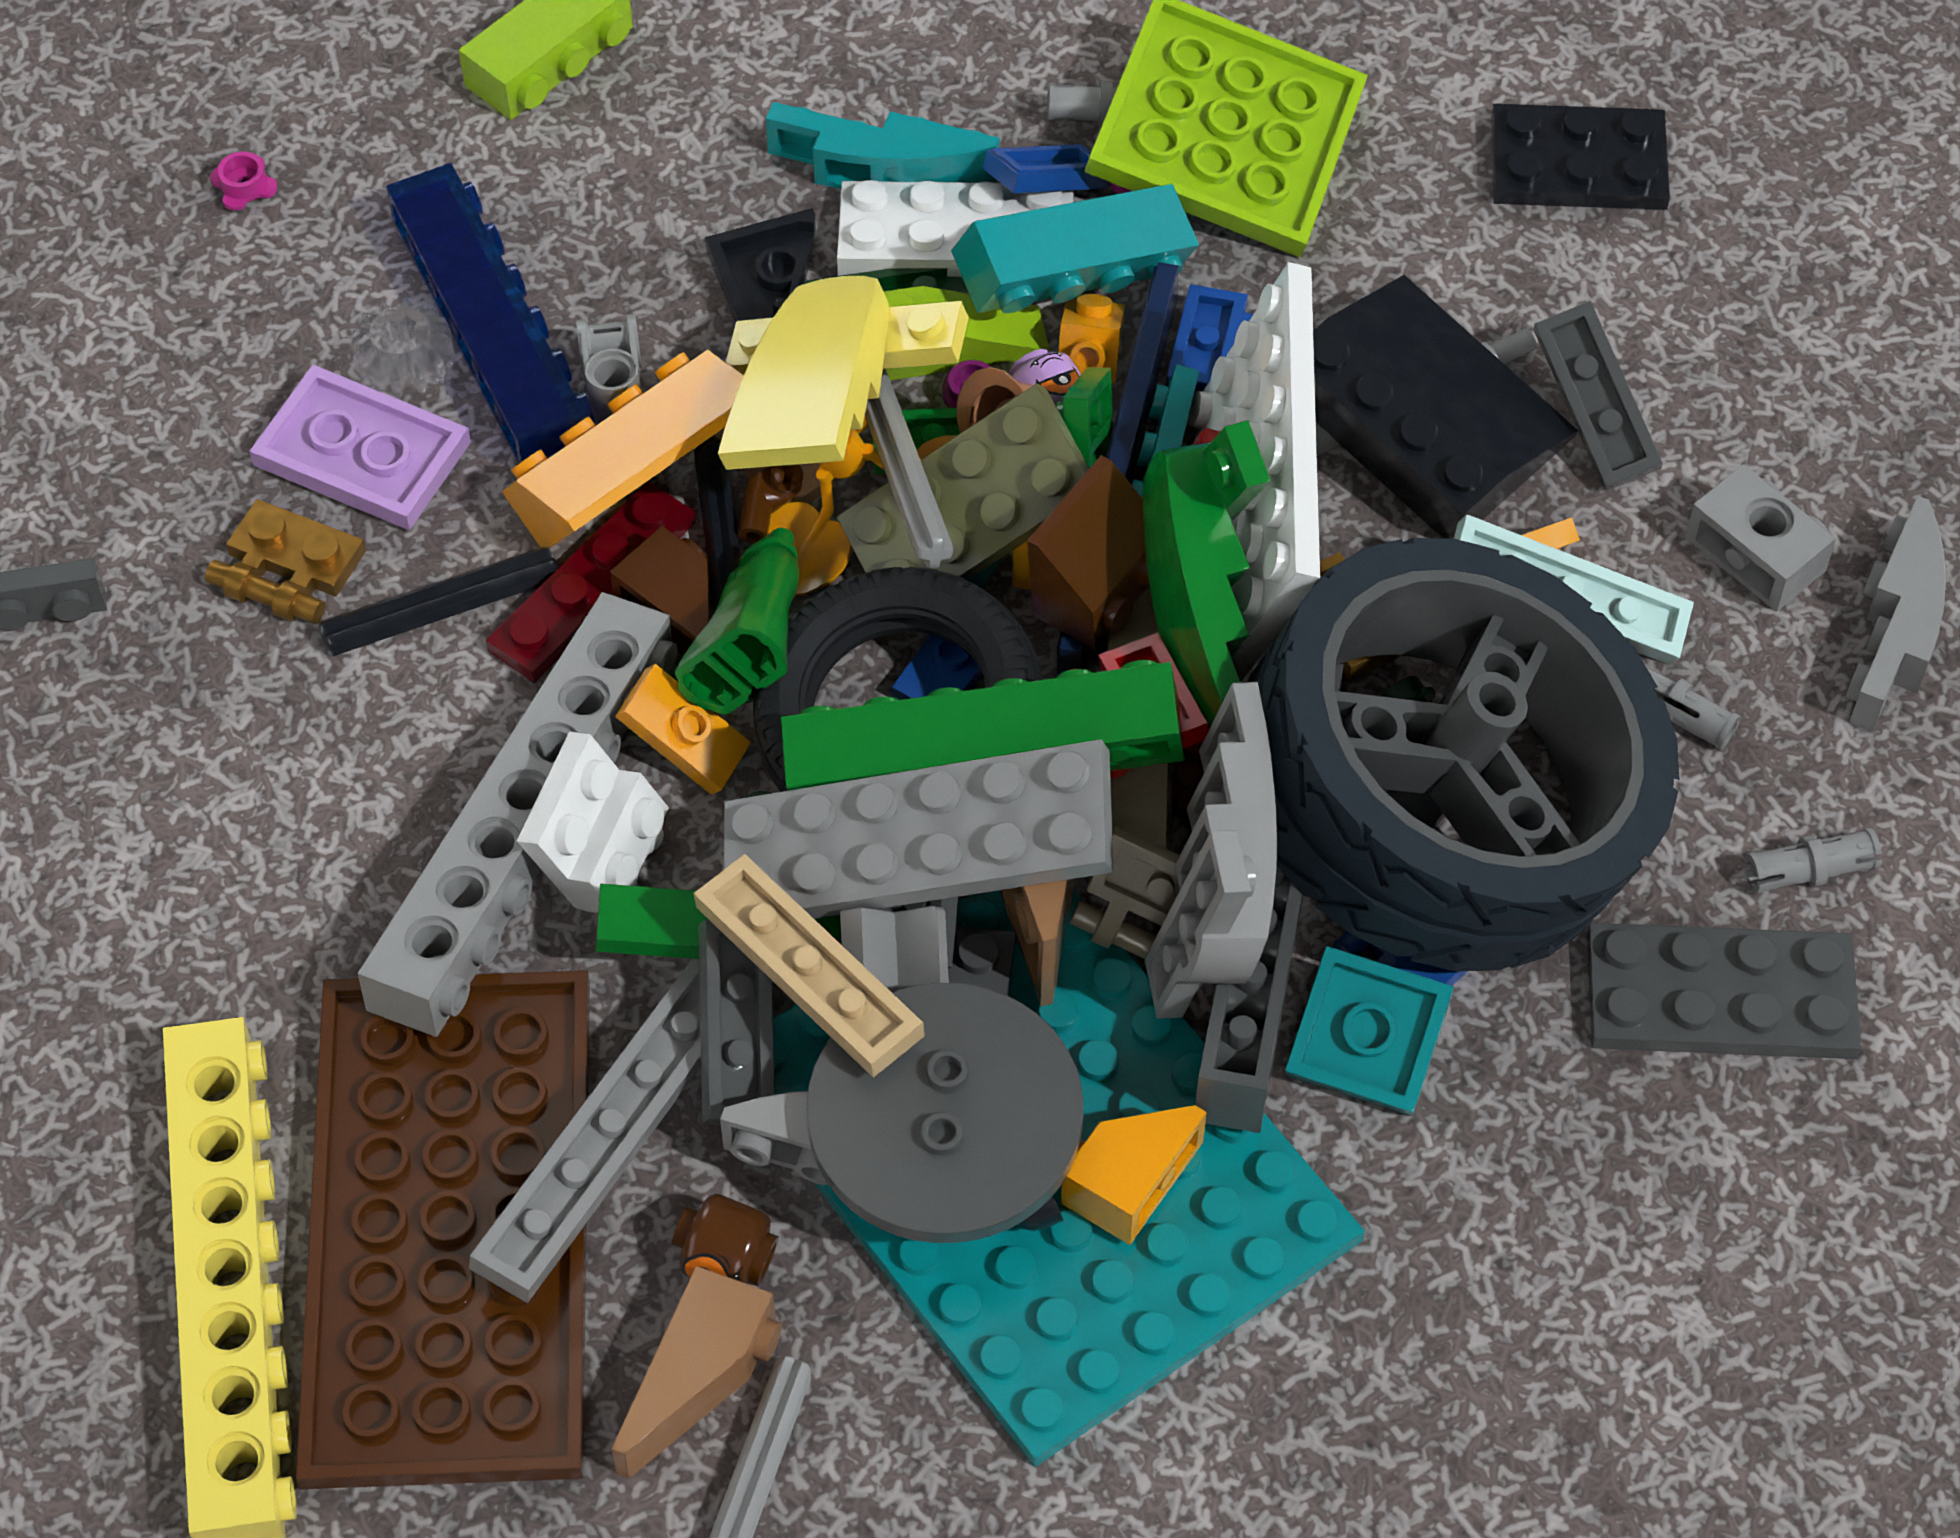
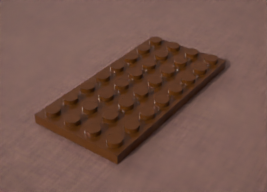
[296,970,590,1490]

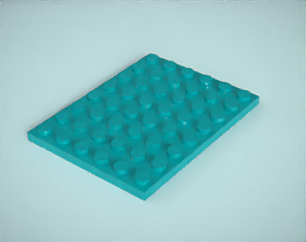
[773,890,1365,1467]

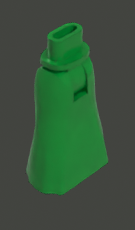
[675,528,800,715]

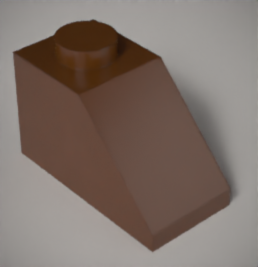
[610,526,711,656]

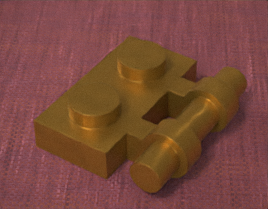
[205,499,366,624]

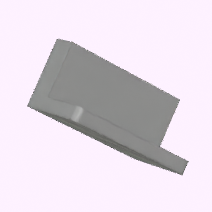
[840,906,949,992]

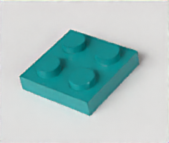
[1285,946,1454,1116]

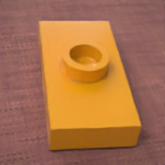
[615,664,751,795]

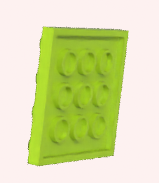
[1084,0,1368,258]

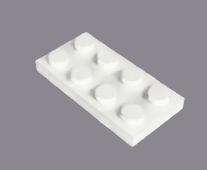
[837,180,1073,277]

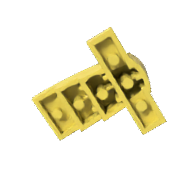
[718,276,969,470]

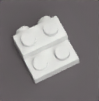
[517,732,669,913]

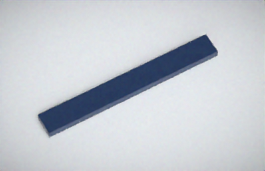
[1057,262,1179,676]

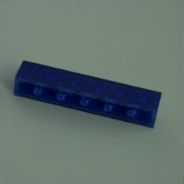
[386,163,595,464]

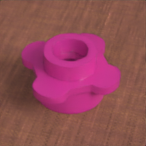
[210,151,278,211]

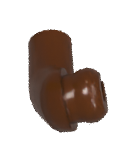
[738,464,804,544]

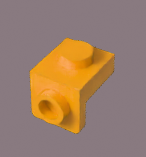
[1058,294,1125,384]

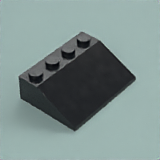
[1313,275,1578,539]

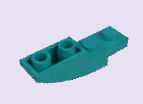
[765,102,1000,189]

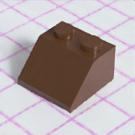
[1027,455,1150,650]

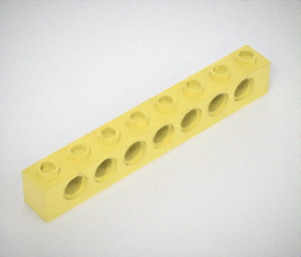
[163,1017,297,1538]

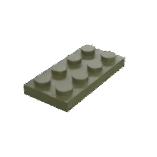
[837,383,1089,580]

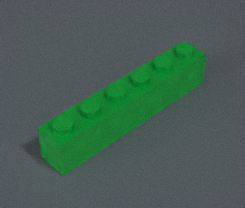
[781,660,1186,791]

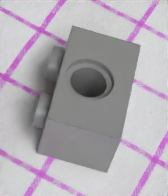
[1685,464,1836,612]

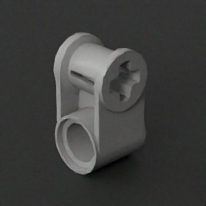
[576,314,642,423]

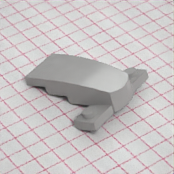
[1145,682,1277,1019]

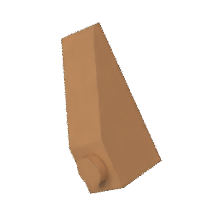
[611,1266,782,1478]

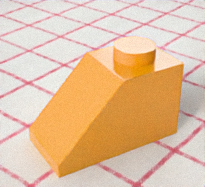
[1061,1105,1207,1245]

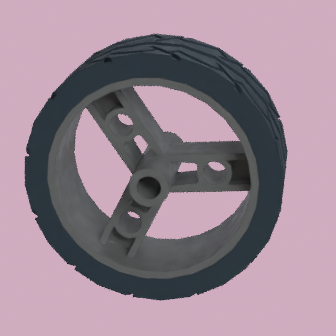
[1247,538,1680,971]

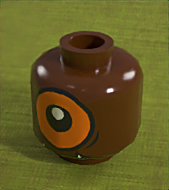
[671,1194,779,1287]

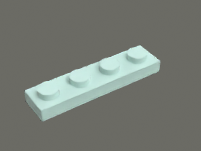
[1454,515,1694,664]

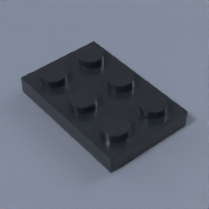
[1491,103,1670,210]

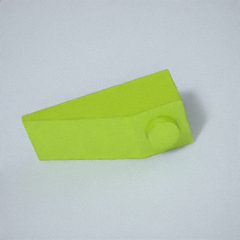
[884,286,1050,380]

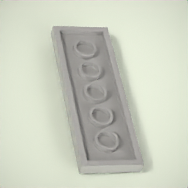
[724,739,1114,919]

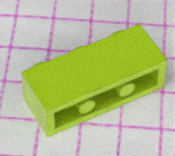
[458,0,633,120]

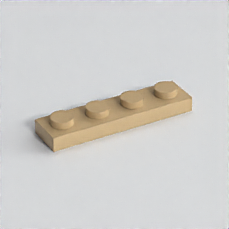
[693,854,925,1078]

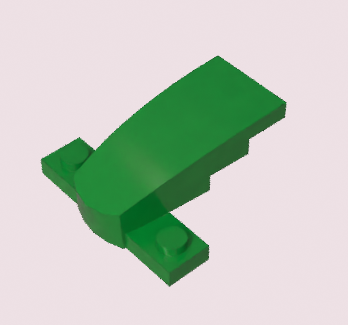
[1143,420,1271,731]

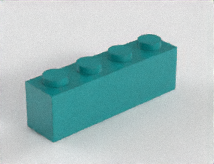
[951,184,1199,313]

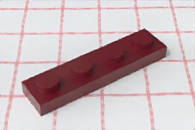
[485,481,696,683]

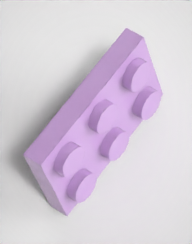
[249,365,471,531]

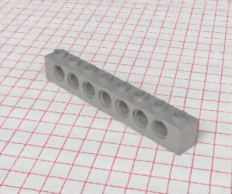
[357,592,677,1037]

